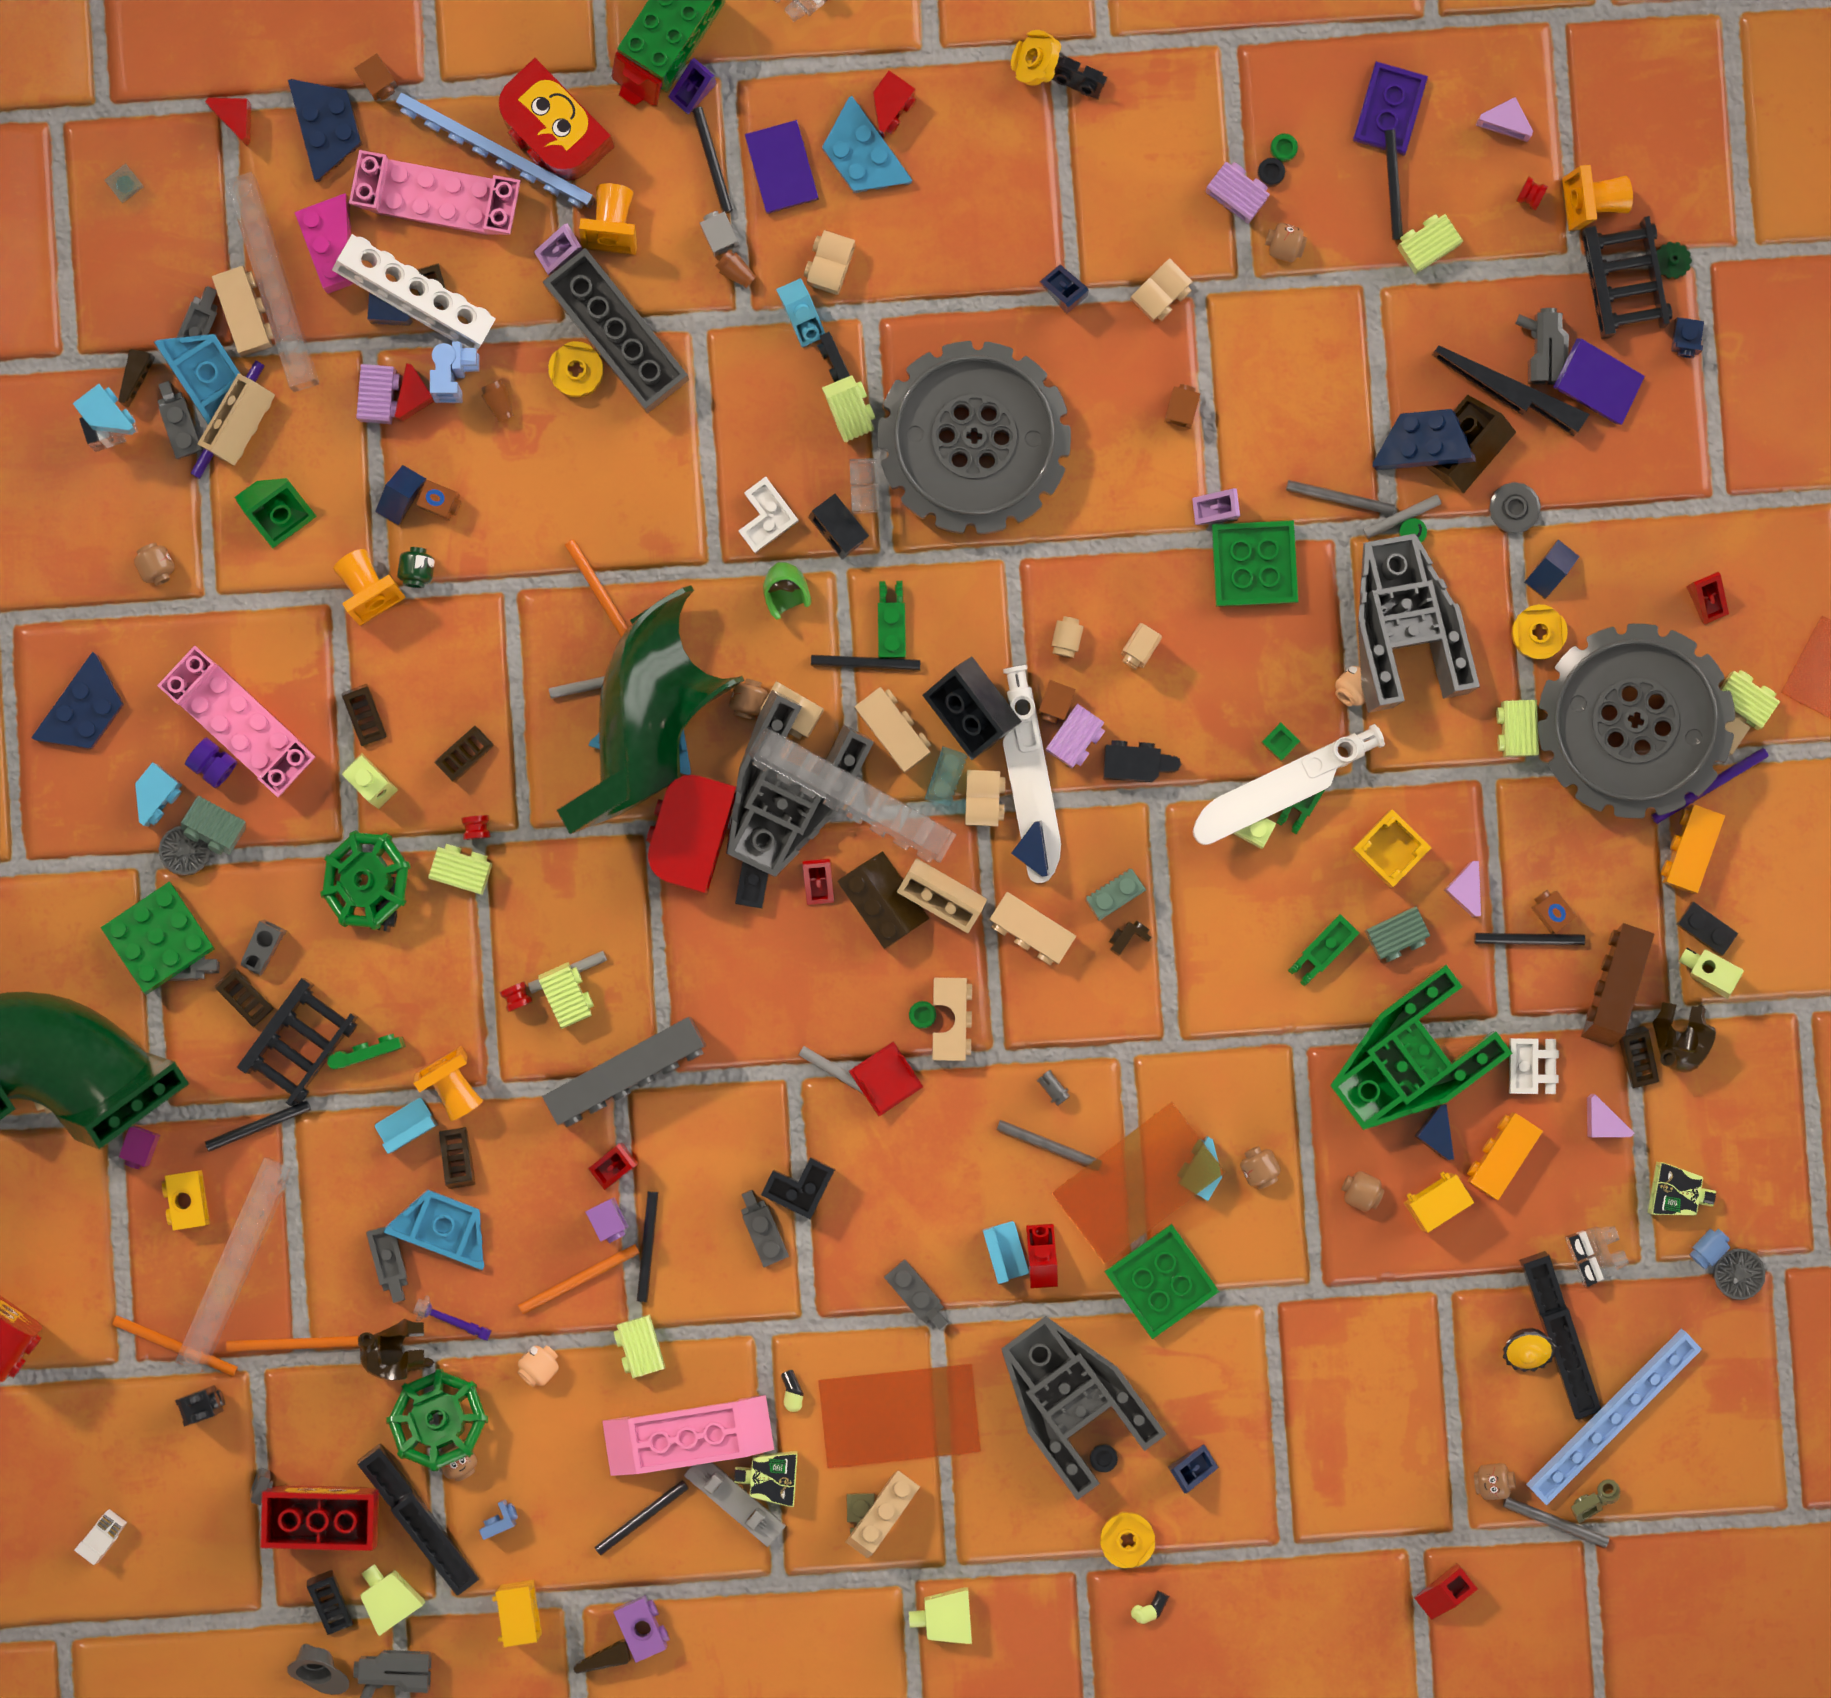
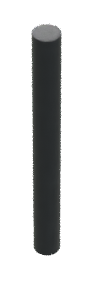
[692,107,733,213]
[1384,129,1403,240]
[811,655,920,671]
[1474,933,1585,945]
[205,1100,311,1152]
[637,1191,659,1302]
[595,1480,689,1555]

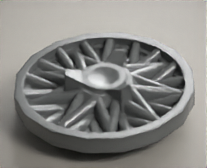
[1489,482,1541,534]
[159,826,211,876]
[1714,1248,1766,1300]

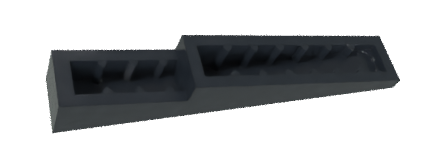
[1432,345,1590,436]
[1519,1251,1601,1420]
[357,1444,479,1596]

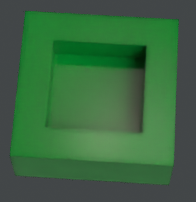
[1261,722,1300,761]

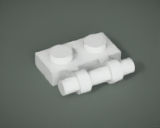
[1509,1038,1559,1094]

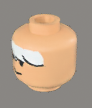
[1335,666,1365,706]
[518,1345,559,1387]

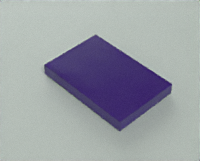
[1353,61,1428,156]
[745,120,819,214]
[1553,338,1645,425]

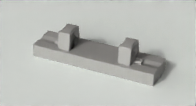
[684,1462,786,1547]

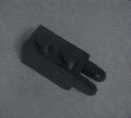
[1103,740,1182,783]
[175,1385,225,1427]

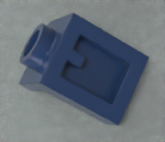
[1671,317,1704,358]

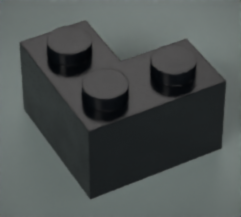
[761,1157,835,1219]

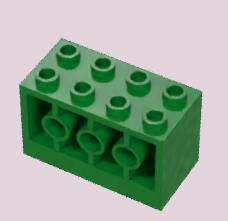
[617,0,726,92]

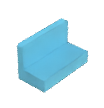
[375,1098,438,1154]
[983,1221,1029,1284]

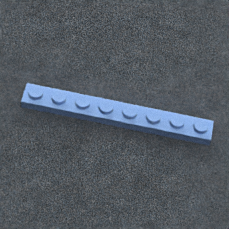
[396,92,595,209]
[1526,1328,1702,1505]

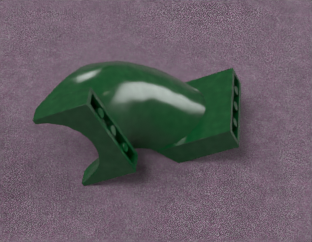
[557,585,745,834]
[0,992,189,1150]

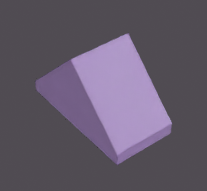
[1476,97,1533,142]
[534,224,583,274]
[1192,488,1240,525]
[1444,861,1481,917]
[1587,1094,1634,1137]

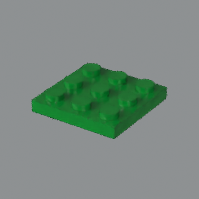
[1211,520,1298,607]
[100,881,215,995]
[1104,1224,1220,1339]

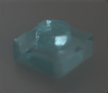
[105,164,144,203]

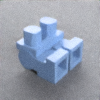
[430,341,480,403]

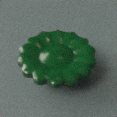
[1656,242,1692,279]

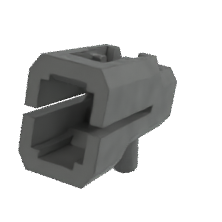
[1515,308,1569,385]
[353,1650,432,1698]

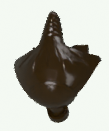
[1653,1002,1716,1073]
[358,1319,434,1380]

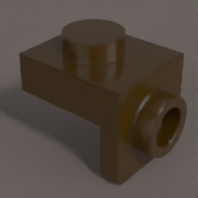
[1109,921,1152,956]

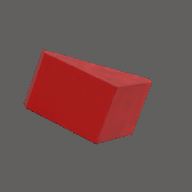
[205,98,251,146]
[395,363,434,421]
[1686,571,1729,625]
[802,859,834,905]
[588,1143,638,1190]

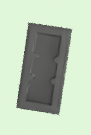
[250,1468,273,1506]

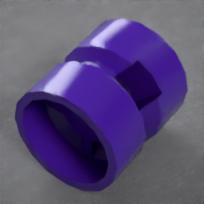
[185,737,238,789]

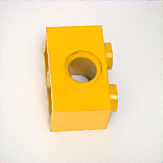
[162,1170,210,1230]

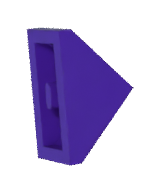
[668,58,716,115]

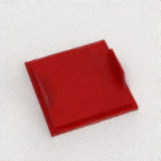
[611,51,662,106]
[848,1041,923,1117]

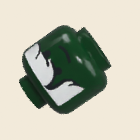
[397,547,435,588]

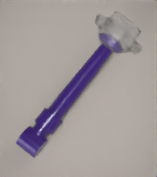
[413,1295,492,1341]

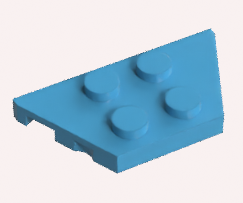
[822,96,912,193]
[154,334,241,424]
[383,1189,484,1270]

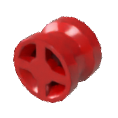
[1516,177,1548,211]
[462,815,491,840]
[500,982,533,1012]

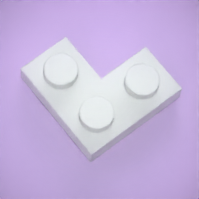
[739,477,799,554]

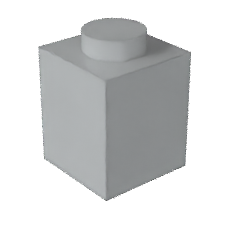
[700,211,739,257]

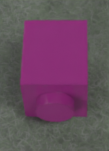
[118,1125,160,1169]

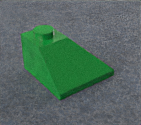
[234,478,317,548]

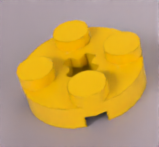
[1011,30,1061,86]
[548,341,604,397]
[1511,605,1568,660]
[1100,1512,1155,1568]

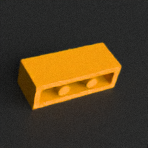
[1661,804,1725,894]
[1467,1112,1543,1200]

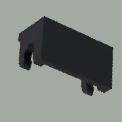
[808,494,869,559]

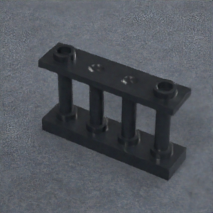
[1581,216,1672,339]
[237,978,358,1106]

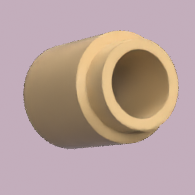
[1051,616,1084,658]

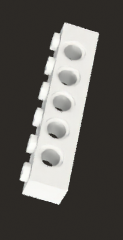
[332,234,496,350]

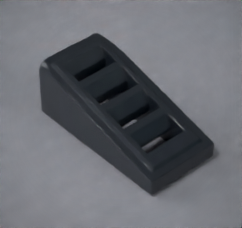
[307,1570,353,1635]

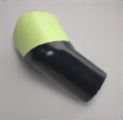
[781,1370,803,1412]
[1131,1590,1170,1624]

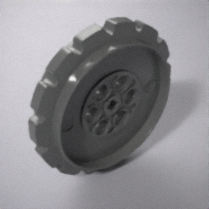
[877,341,1071,535]
[1538,624,1735,819]

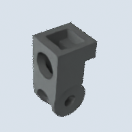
[241,919,287,976]

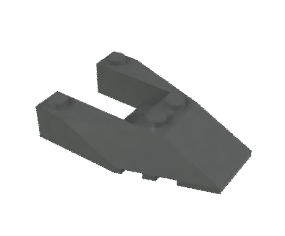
[1358,534,1480,713]
[726,690,874,877]
[1001,1316,1167,1500]

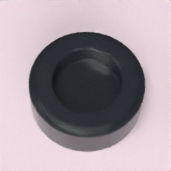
[1257,158,1285,187]
[1090,1444,1118,1472]

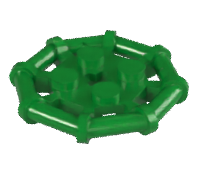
[320,830,411,930]
[386,1369,488,1471]

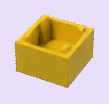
[1351,809,1431,888]
[1403,1172,1474,1233]
[492,1580,542,1647]

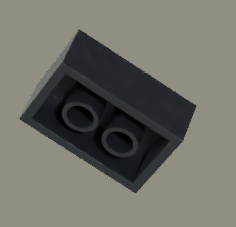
[922,657,1022,760]

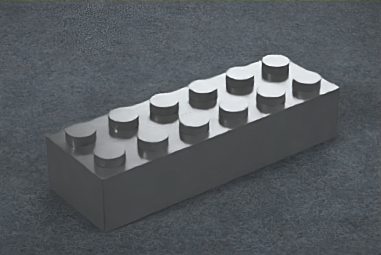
[543,248,689,414]
[542,1017,707,1127]

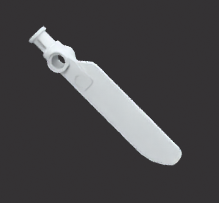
[1003,665,1061,883]
[1193,724,1385,845]

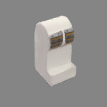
[74,1509,127,1565]

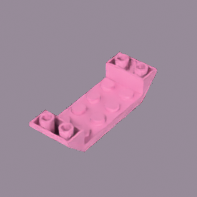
[349,150,521,235]
[157,646,316,797]
[602,1395,774,1476]

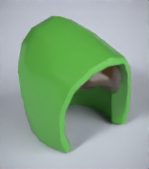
[763,562,812,620]

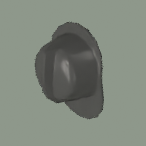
[287,1644,349,1695]

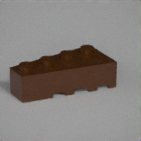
[1581,923,1654,1047]

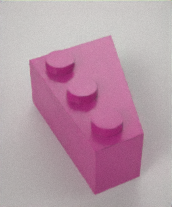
[295,193,353,294]

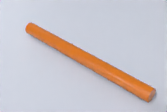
[565,539,628,637]
[518,1244,640,1314]
[112,1315,238,1377]
[226,1336,359,1352]

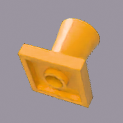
[1562,165,1633,231]
[579,183,637,255]
[333,549,406,626]
[414,1046,483,1121]

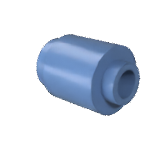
[1689,1229,1730,1270]

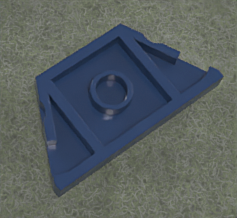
[288,79,362,182]
[1373,409,1476,470]
[31,652,124,749]

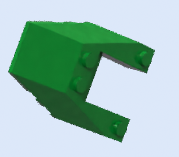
[1330,965,1513,1130]

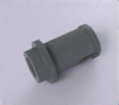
[1037,1070,1070,1106]

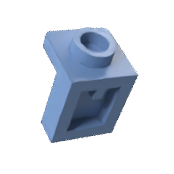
[479,1499,518,1540]

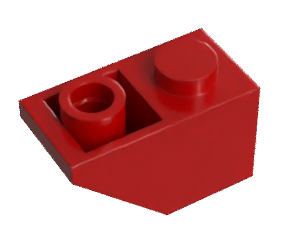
[873,70,917,138]
[1026,1224,1058,1288]
[1414,1563,1478,1620]

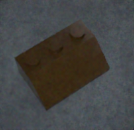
[1426,394,1516,494]
[837,851,929,950]

